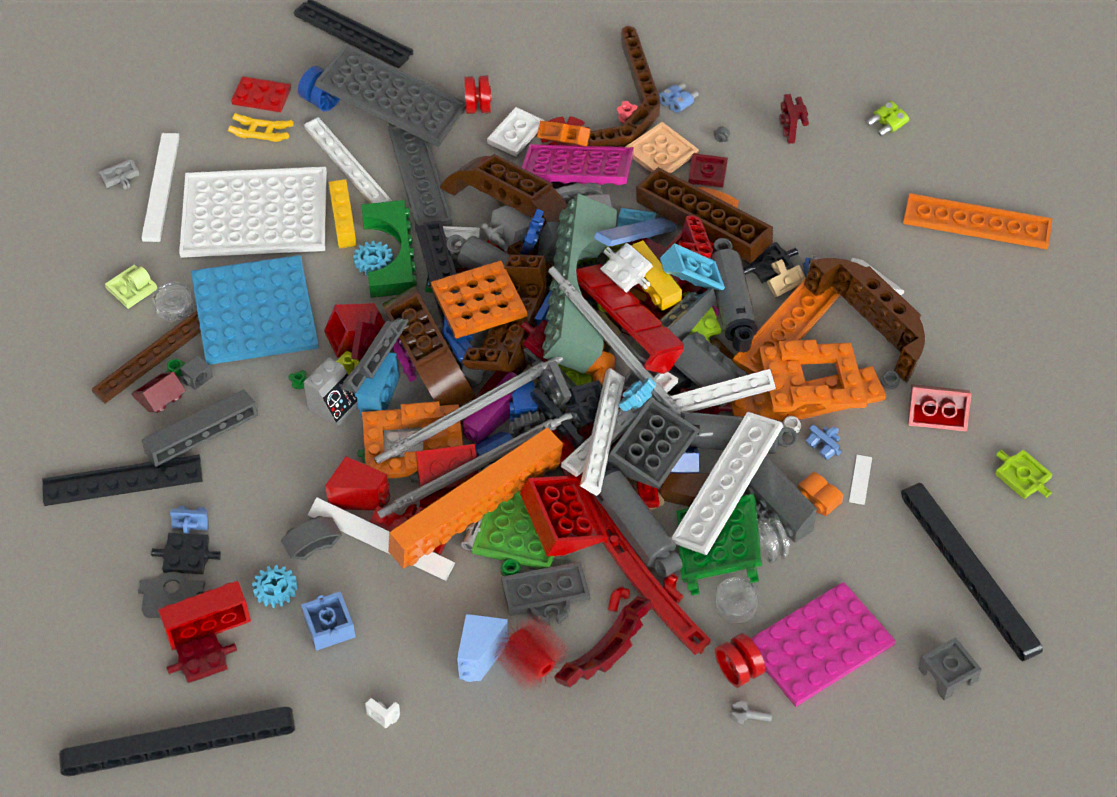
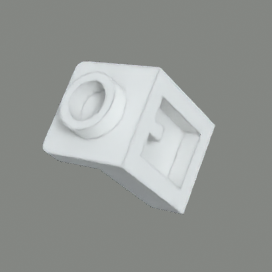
[365,698,400,728]

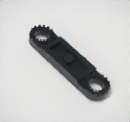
[530,387,586,449]

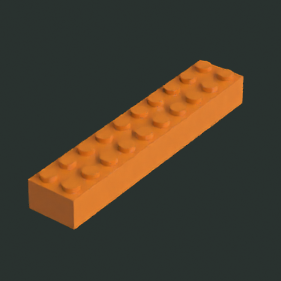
[388,427,563,569]

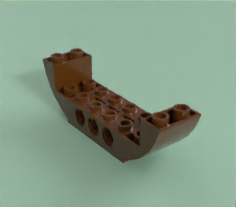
[440,154,567,228]
[462,255,546,372]
[804,258,925,383]
[382,286,476,407]

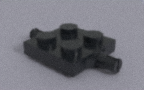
[743,241,798,283]
[565,380,602,426]
[151,533,221,574]

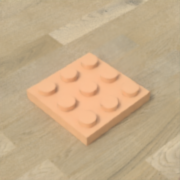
[626,122,699,173]

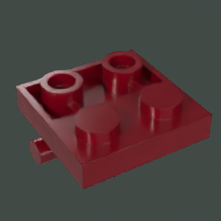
[779,94,809,144]

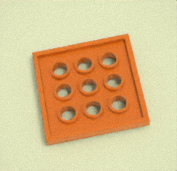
[431,260,527,339]

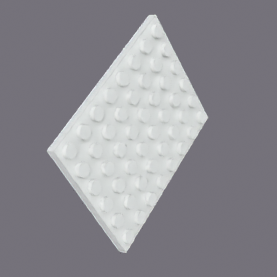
[179,167,327,258]

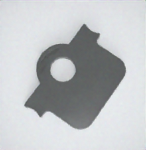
[138,572,206,618]

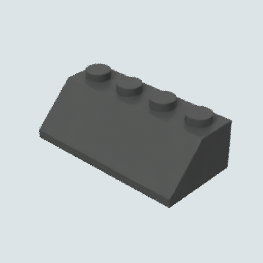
[674,332,747,407]
[745,456,817,543]

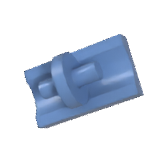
[806,424,842,460]
[170,506,208,534]

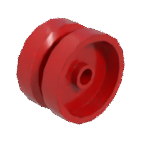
[464,75,492,114]
[715,633,765,688]

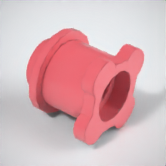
[617,101,637,123]

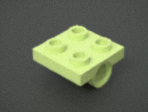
[105,265,157,309]

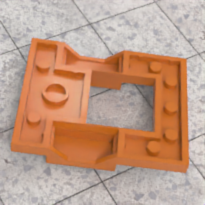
[758,340,868,412]
[362,401,463,479]

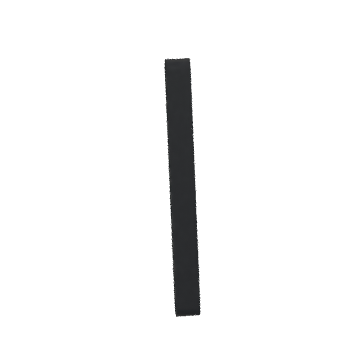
[901,482,1043,661]
[59,707,295,776]

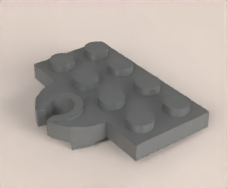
[501,561,590,626]

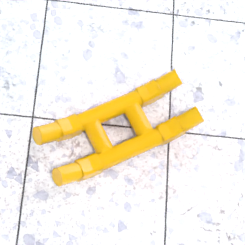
[228,113,293,142]

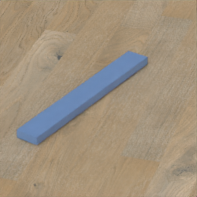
[594,217,677,246]

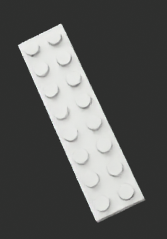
[671,412,783,555]

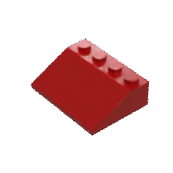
[520,475,608,557]

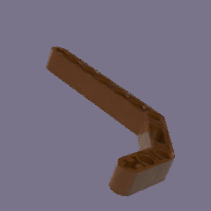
[587,26,660,147]

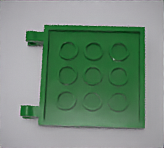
[676,494,762,596]

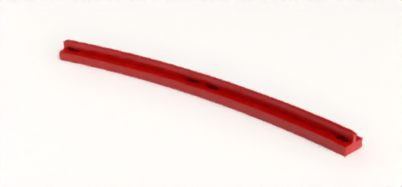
[552,429,711,655]

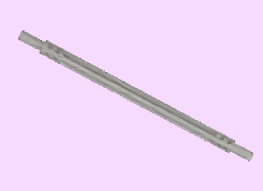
[548,266,682,417]
[374,357,563,464]
[377,413,572,518]

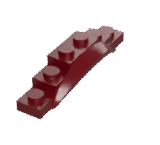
[553,596,654,688]

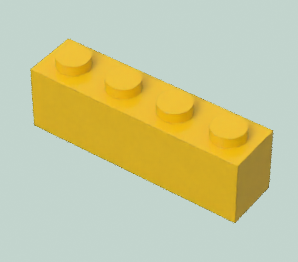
[329,179,357,248]
[631,240,682,310]

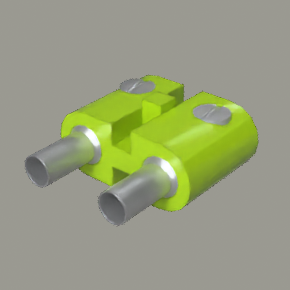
[866,101,909,136]

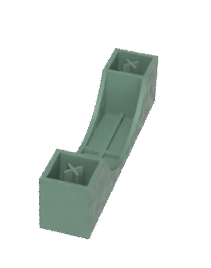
[542,193,617,374]

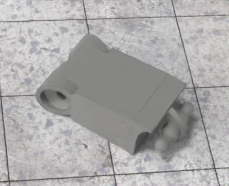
[481,205,544,253]

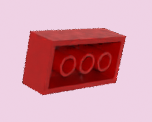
[158,581,251,651]

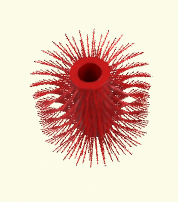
[493,615,568,691]

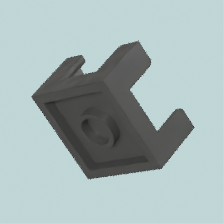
[918,637,981,700]

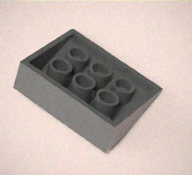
[607,398,700,489]

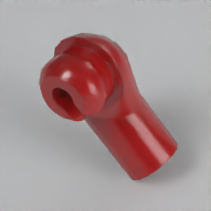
[663,574,684,603]
[608,586,630,612]

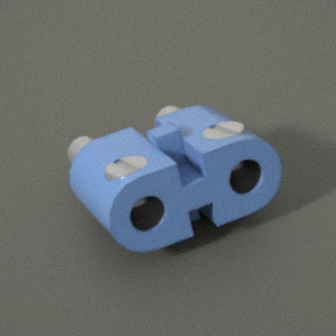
[658,83,699,113]

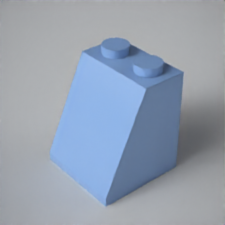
[457,614,509,682]

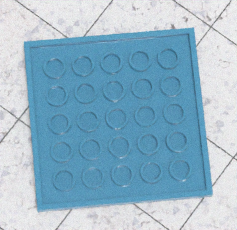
[191,255,319,365]

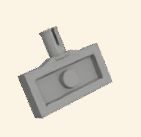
[99,159,139,189]

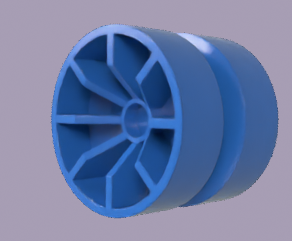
[298,66,340,111]

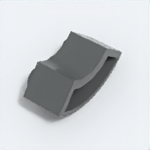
[281,516,342,560]

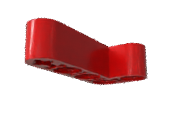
[679,215,712,259]

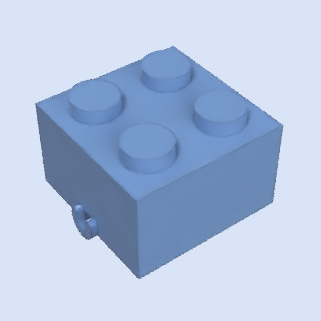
[301,591,356,651]

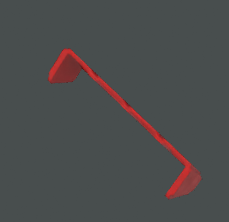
[576,264,684,374]

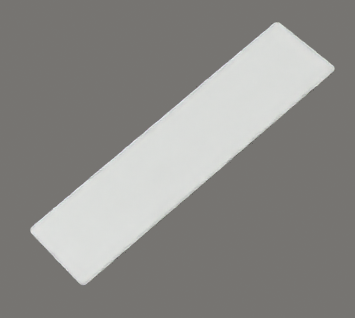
[849,455,872,505]

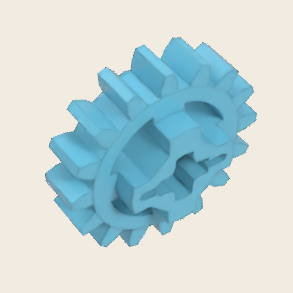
[353,241,393,275]
[618,378,656,412]
[252,565,298,608]

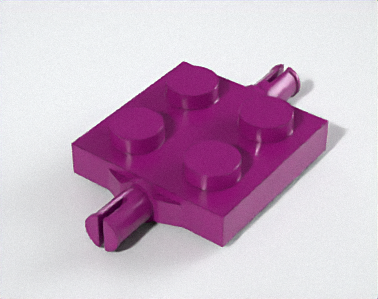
[393,337,417,382]

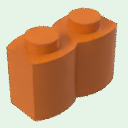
[797,472,843,516]

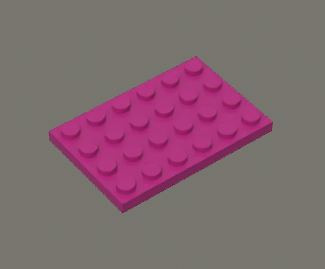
[522,144,634,185]
[751,582,896,707]

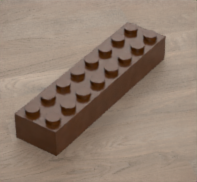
[636,167,773,263]

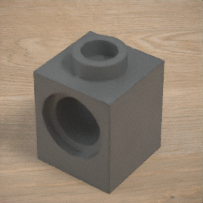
[180,355,213,390]

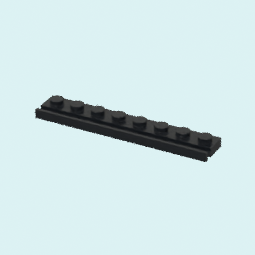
[294,0,413,68]
[415,220,469,327]
[42,454,203,506]

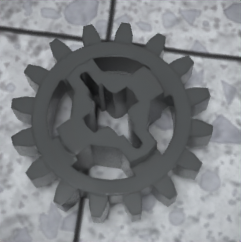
[508,411,547,438]

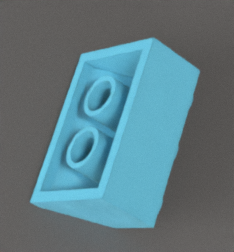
[660,243,725,290]

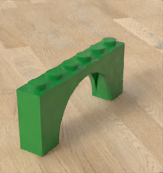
[361,200,417,298]

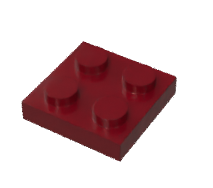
[688,153,728,188]

